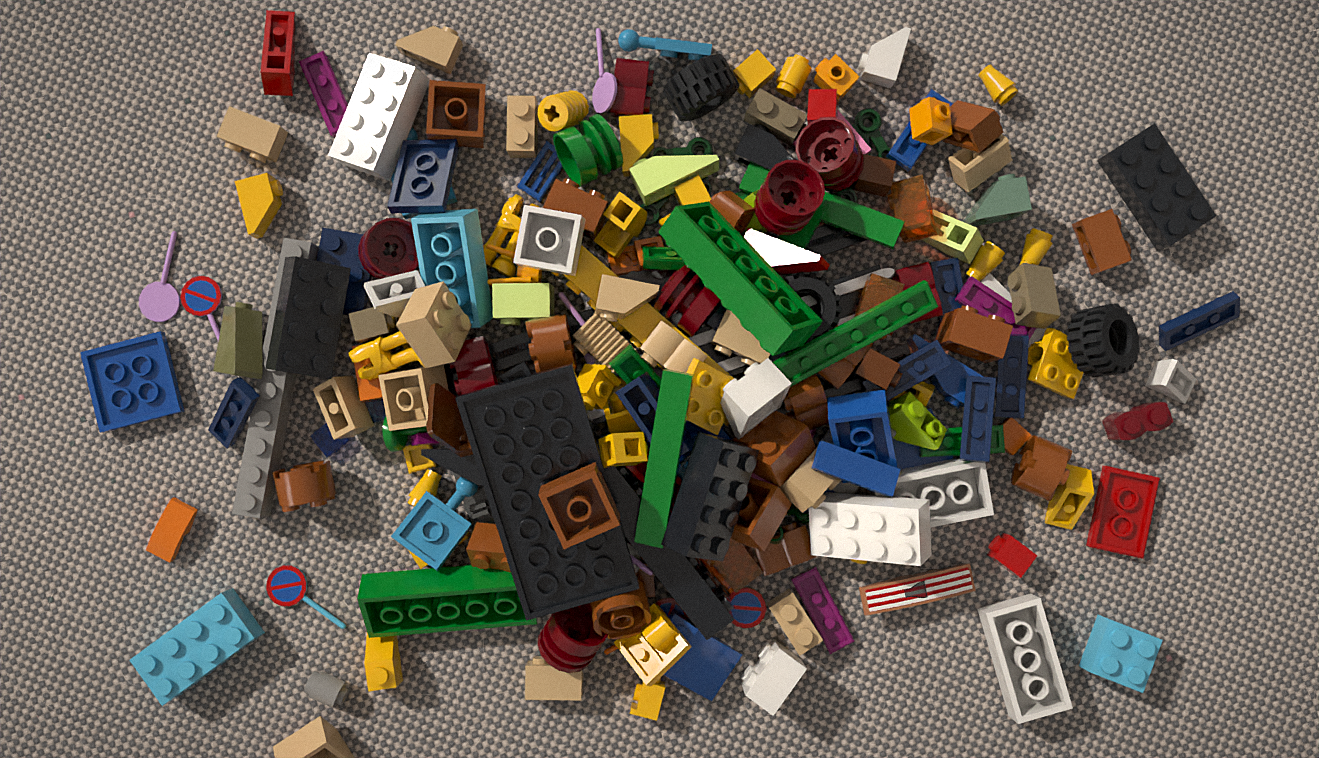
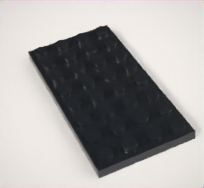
[455,363,640,621]

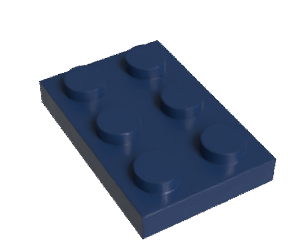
[387,139,459,214]
[316,227,372,316]

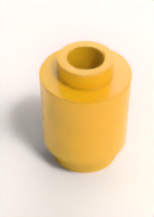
[775,54,812,98]

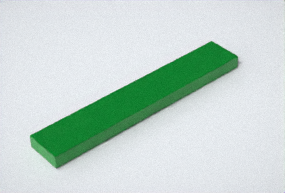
[739,163,905,250]
[772,280,938,387]
[634,369,694,548]

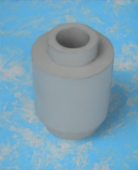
[304,671,349,708]

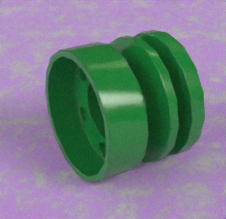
[553,114,623,187]

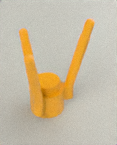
[486,244,542,286]

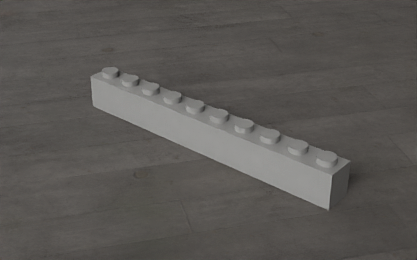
[232,238,319,518]

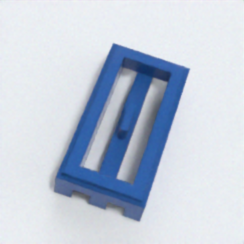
[517,141,563,203]

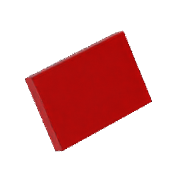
[1086,465,1160,559]

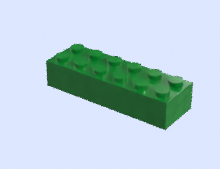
[658,201,823,356]
[357,565,538,638]

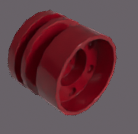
[795,117,865,191]
[754,160,825,235]
[358,218,419,279]
[654,265,721,337]
[538,603,609,673]

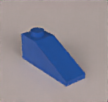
[907,334,984,409]

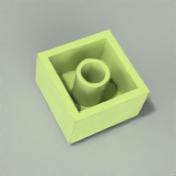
[492,283,555,325]

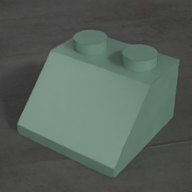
[963,174,1032,227]

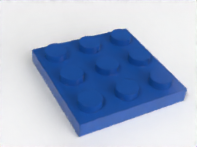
[80,331,185,433]

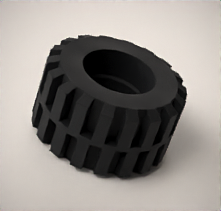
[663,54,740,122]
[784,272,842,345]
[1067,304,1140,378]

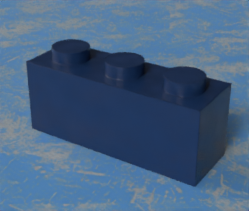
[616,372,695,456]

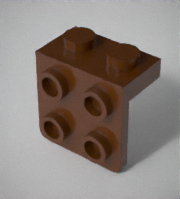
[426,383,473,457]

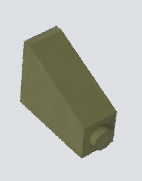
[213,302,263,379]

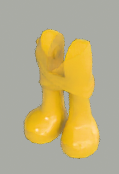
[483,194,541,278]
[348,331,425,380]

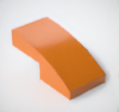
[606,236,664,276]
[146,497,198,563]

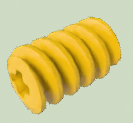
[538,90,589,131]

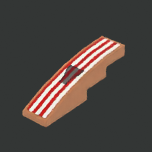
[859,563,976,615]

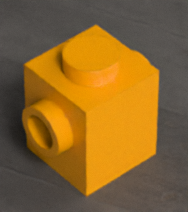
[813,54,860,102]
[909,97,953,145]

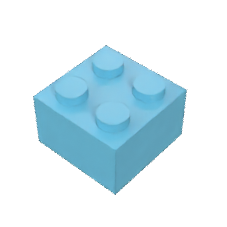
[1079,615,1163,693]

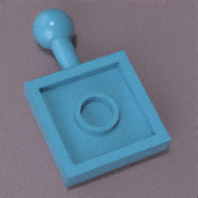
[618,29,712,60]
[391,476,478,571]

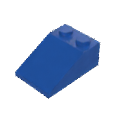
[827,390,898,483]
[664,608,742,701]

